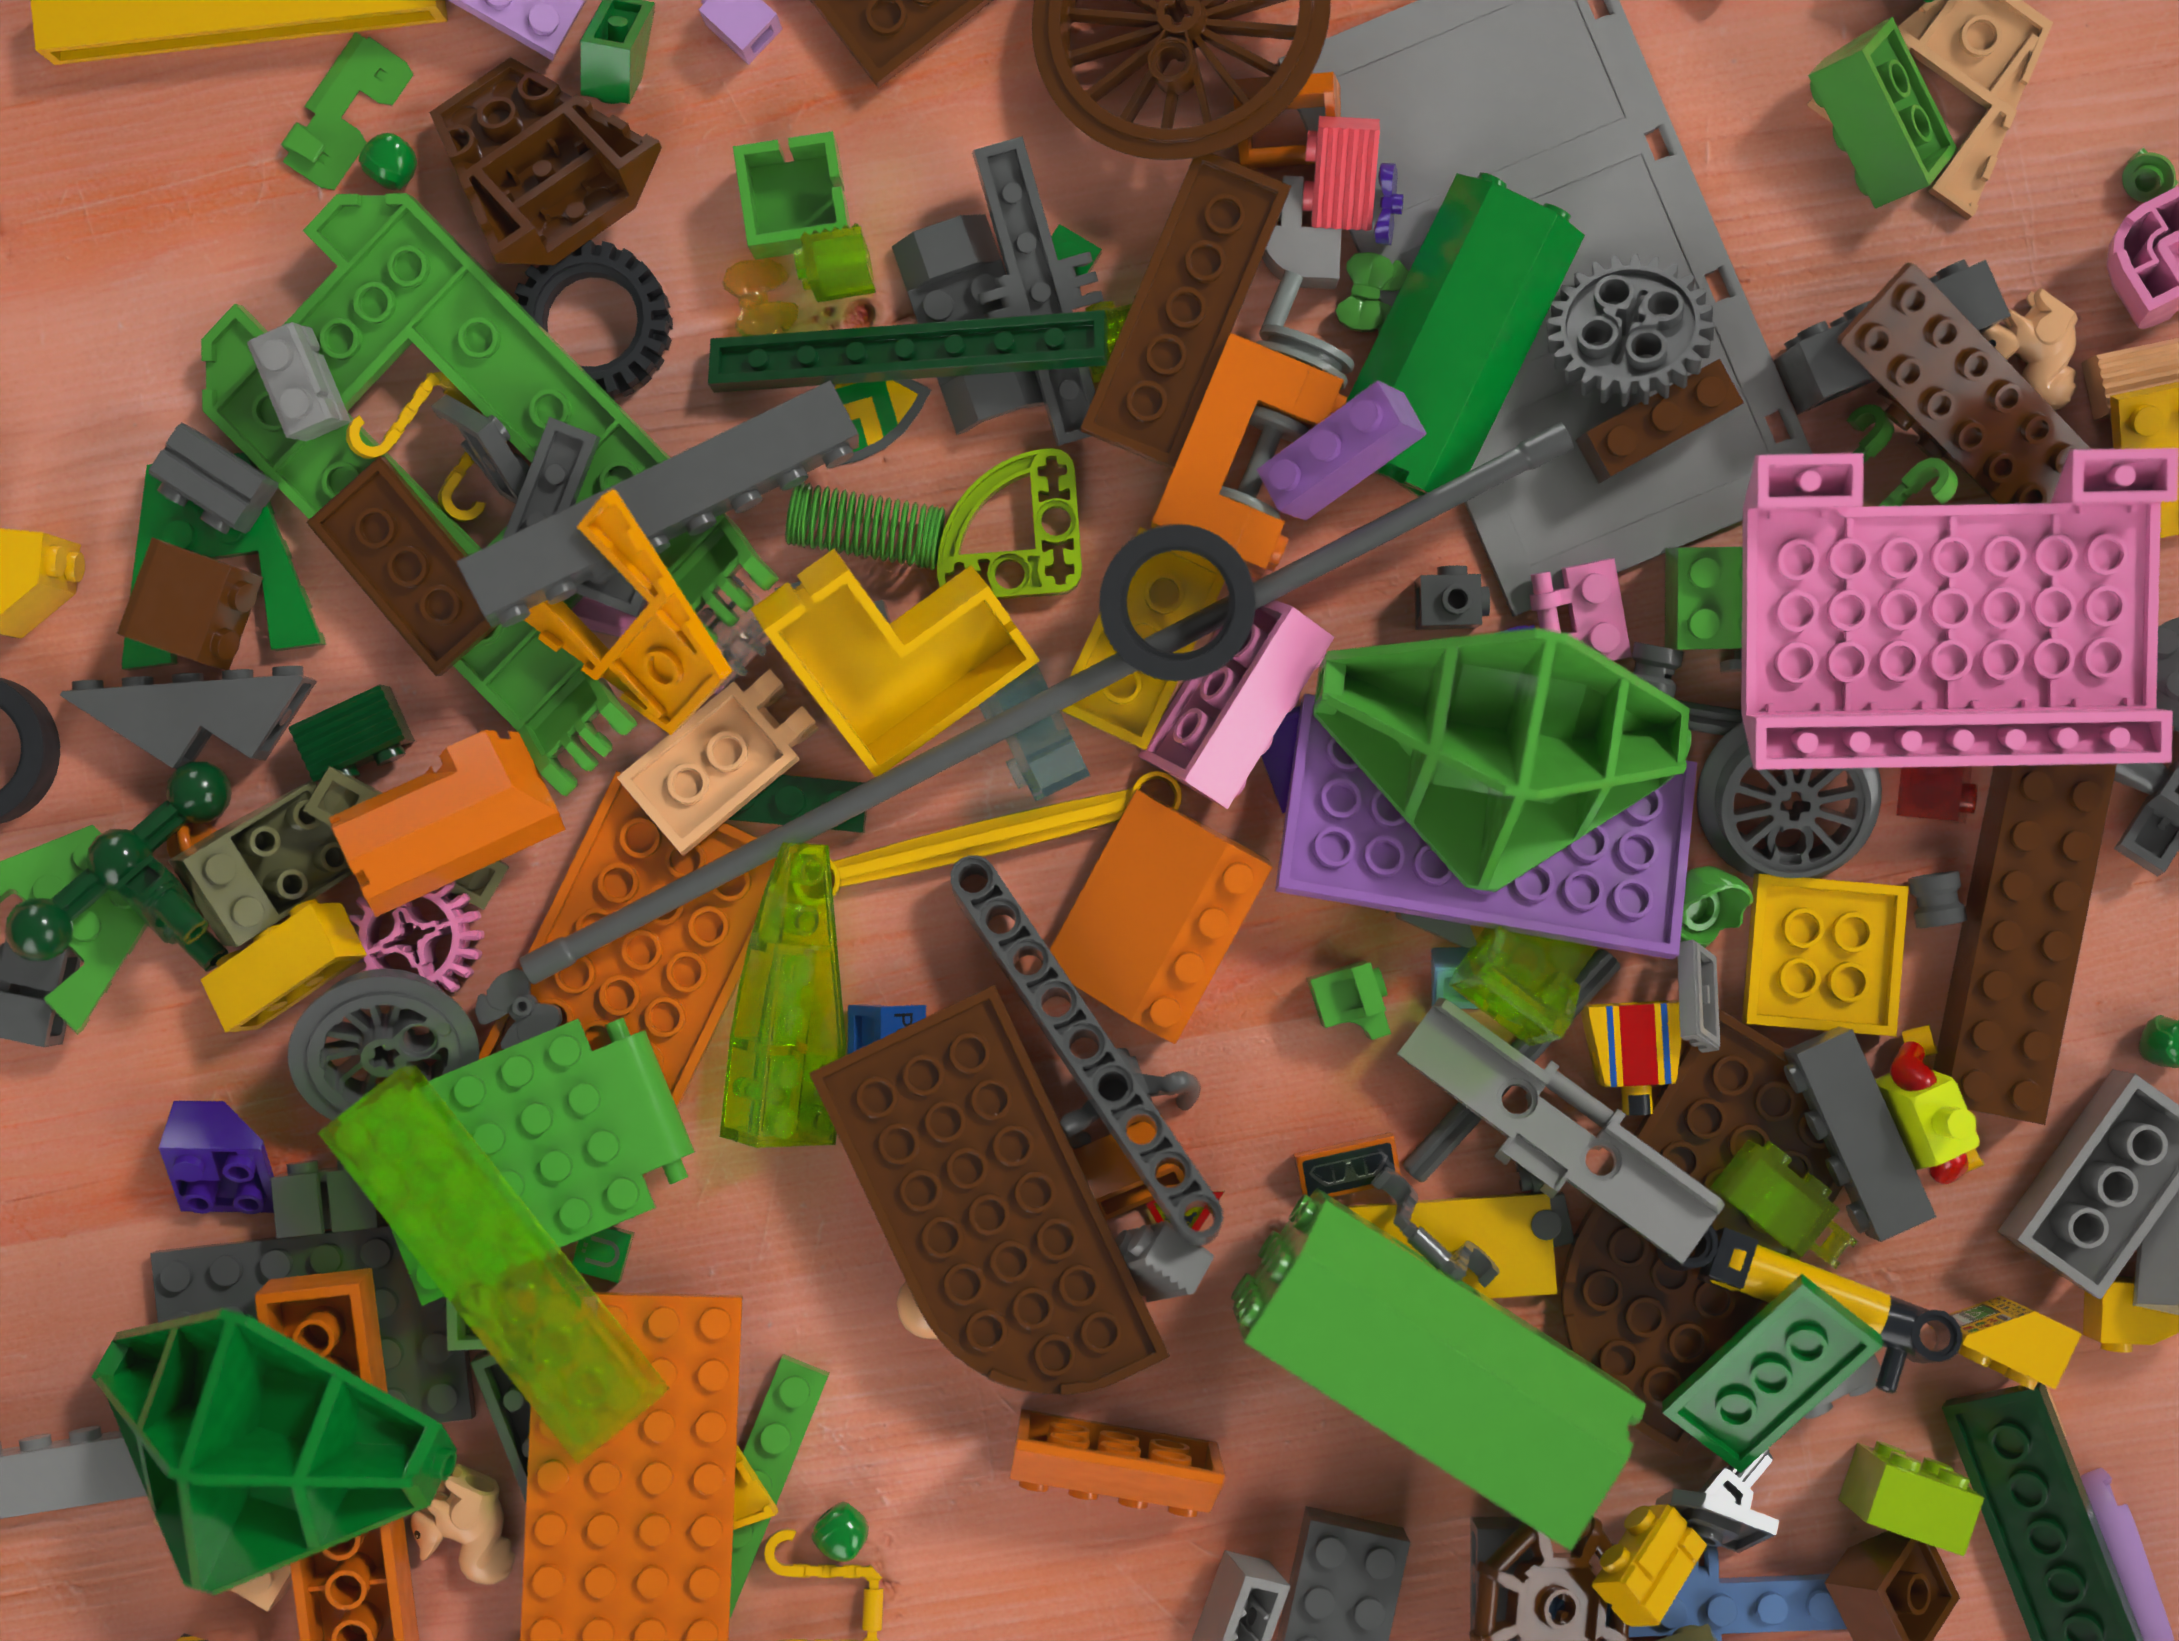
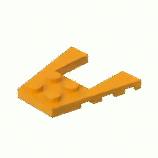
[524,488,733,735]

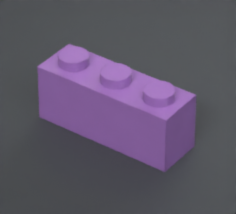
[1256,381,1427,520]

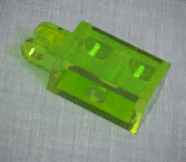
[1710,1140,1858,1270]

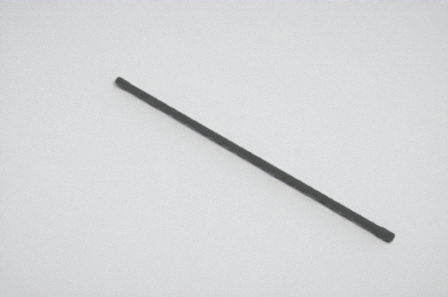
[520,422,1574,985]

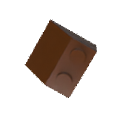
[117,537,263,670]
[1824,1531,1960,1641]

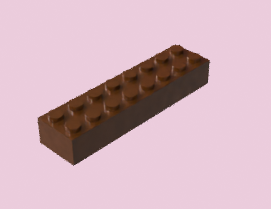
[1933,763,2117,1125]

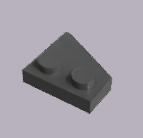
[431,394,530,504]

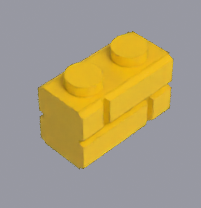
[1592,1504,1707,1627]

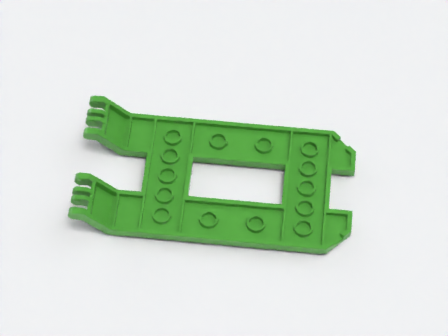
[201,193,779,796]

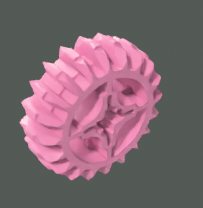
[349,881,485,993]

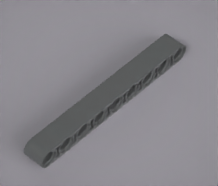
[951,855,1223,1246]

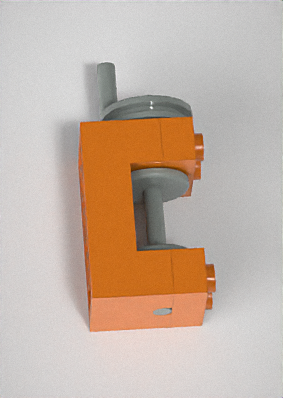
[1151,270,1355,580]

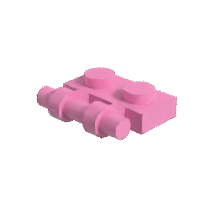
[1529,558,1632,661]

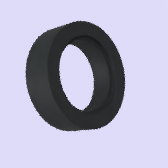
[1099,524,1256,681]
[0,678,60,824]

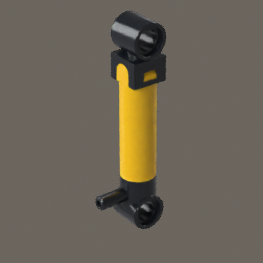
[1656,1225,1962,1394]

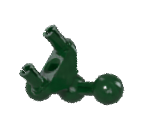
[5,762,232,972]

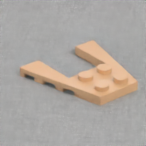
[1807,0,2053,220]

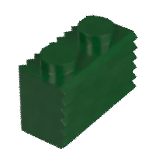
[288,684,415,782]

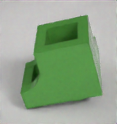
[1306,960,1391,1040]

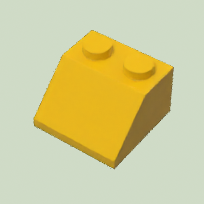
[0,528,85,639]

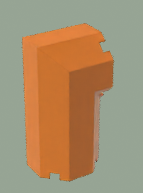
[328,730,566,917]

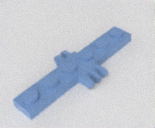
[1549,1546,1847,1641]

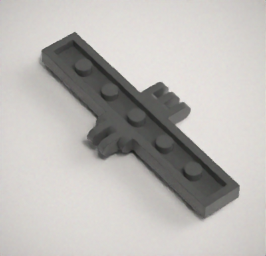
[972,136,1104,446]

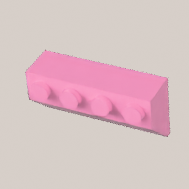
[1138,600,1335,809]

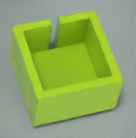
[1838,1441,1984,1557]

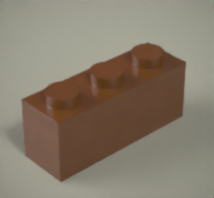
[1575,359,1744,484]

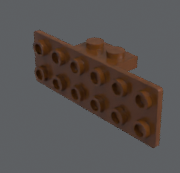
[1837,262,2092,504]

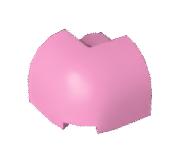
[2106,186,2179,329]

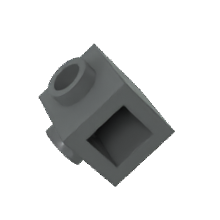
[1414,565,1490,630]

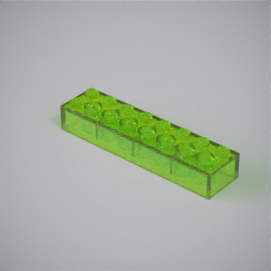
[318,1065,670,1464]

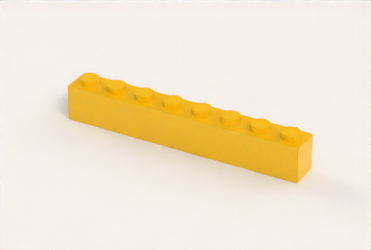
[30,0,448,65]

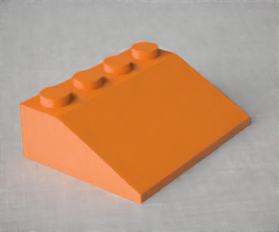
[1041,789,1273,1045]
[1010,1409,1225,1517]

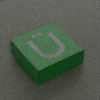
[570,1226,635,1283]

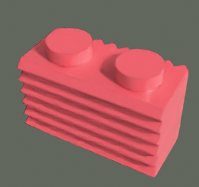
[1302,116,1380,231]

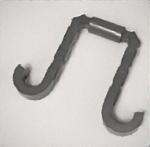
[1371,1167,1500,1288]

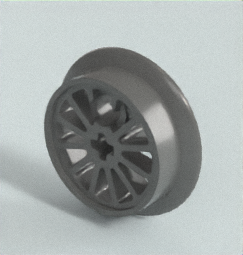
[1697,722,1882,879]
[288,969,479,1127]

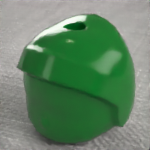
[358,133,417,191]
[2139,1015,2179,1068]
[811,1502,869,1562]

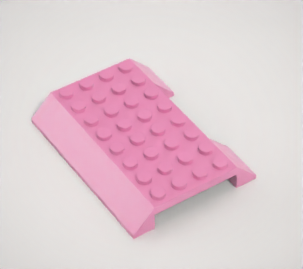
[1741,448,2178,770]

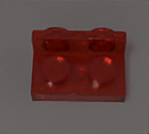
[1896,766,1978,824]

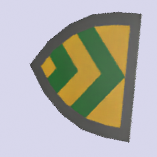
[833,379,932,465]

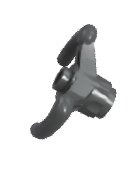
[1060,1048,1201,1149]

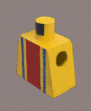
[1580,1000,1682,1115]

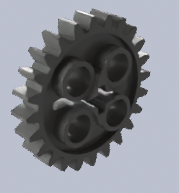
[1547,254,1714,406]

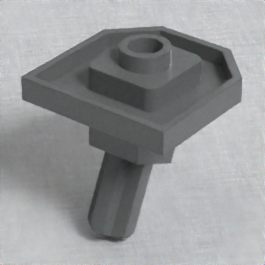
[1655,1449,1779,1553]

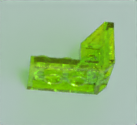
[1449,925,1598,1046]

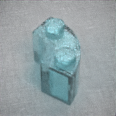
[979,663,1090,801]

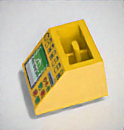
[1931,1296,2082,1390]

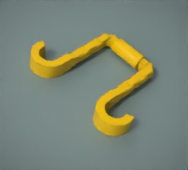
[346,372,486,522]
[764,1528,884,1641]

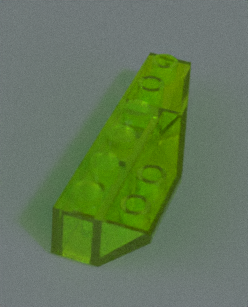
[719,842,846,1148]

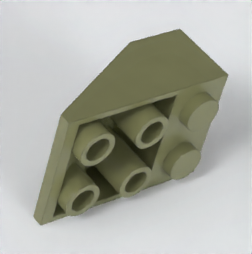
[168,780,353,947]

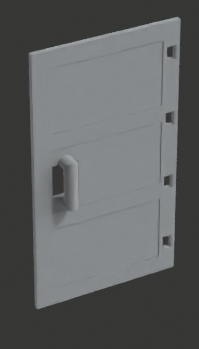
[1278,0,1813,617]

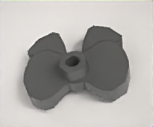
[475,968,562,1050]

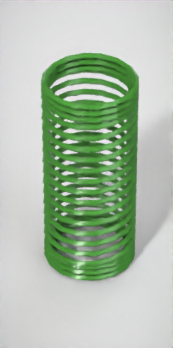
[785,482,945,570]

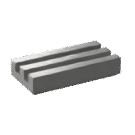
[1678,940,1720,1053]

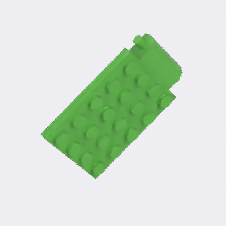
[345,1018,695,1306]

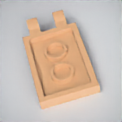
[616,669,819,856]

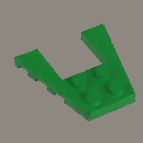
[121,452,326,670]

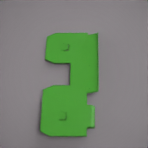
[281,32,413,190]

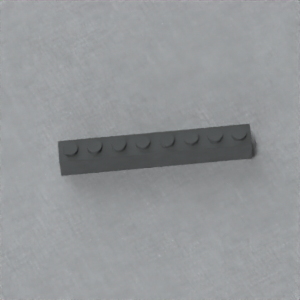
[457,381,859,627]

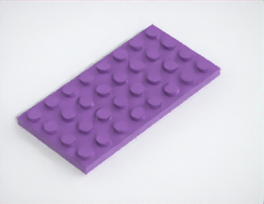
[1275,693,1697,960]

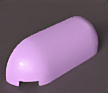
[2080,1468,2174,1641]

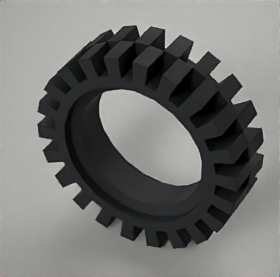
[514,240,673,400]

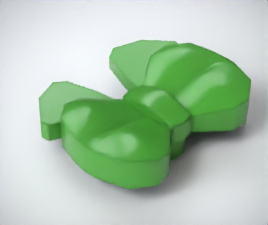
[1336,252,1409,334]

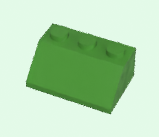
[1808,17,1958,209]

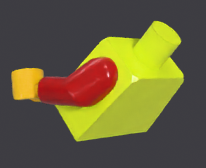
[1875,1024,1985,1184]

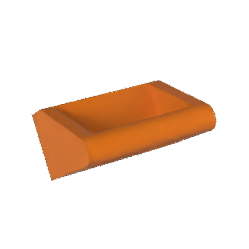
[1233,72,1341,169]

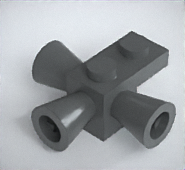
[2114,759,2179,877]

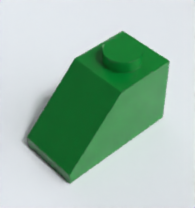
[580,0,655,104]

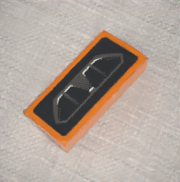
[1293,1132,1401,1197]

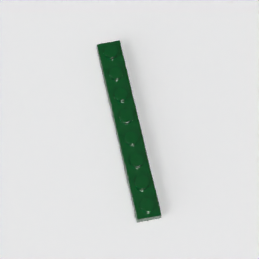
[708,310,1108,393]

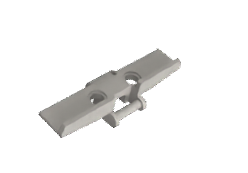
[1397,997,1725,1264]

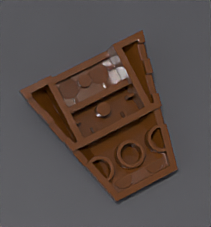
[429,57,662,265]

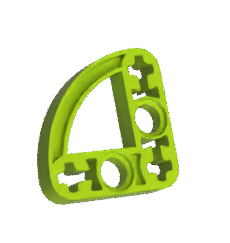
[937,448,1082,599]

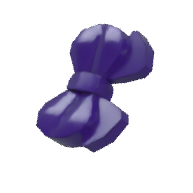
[1374,163,1404,245]

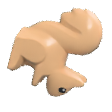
[1981,288,2078,410]
[411,1464,515,1585]

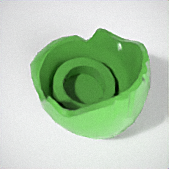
[1680,866,1754,948]

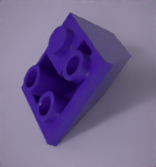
[159,1101,274,1214]

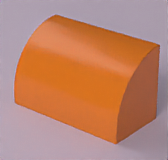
[1073,1113,1185,1220]

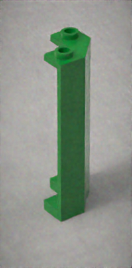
[1345,172,1585,497]

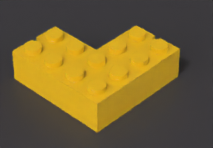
[751,549,1040,777]

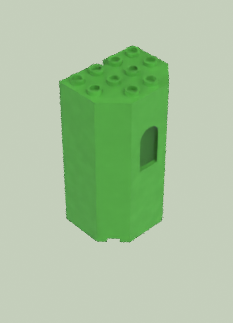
[1231,1188,1646,1551]

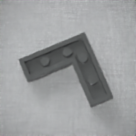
[502,417,647,617]

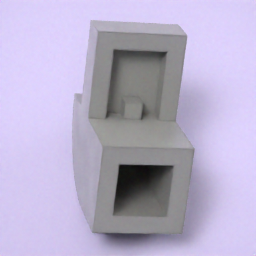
[1262,176,1342,289]

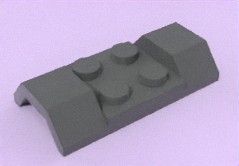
[892,214,1045,435]

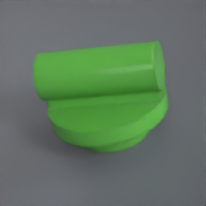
[2122,148,2179,203]

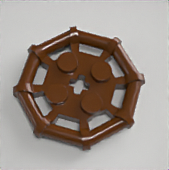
[1469,1516,1632,1641]

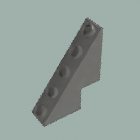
[60,666,317,768]

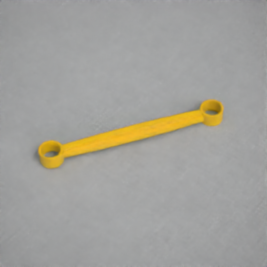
[790,771,1182,905]

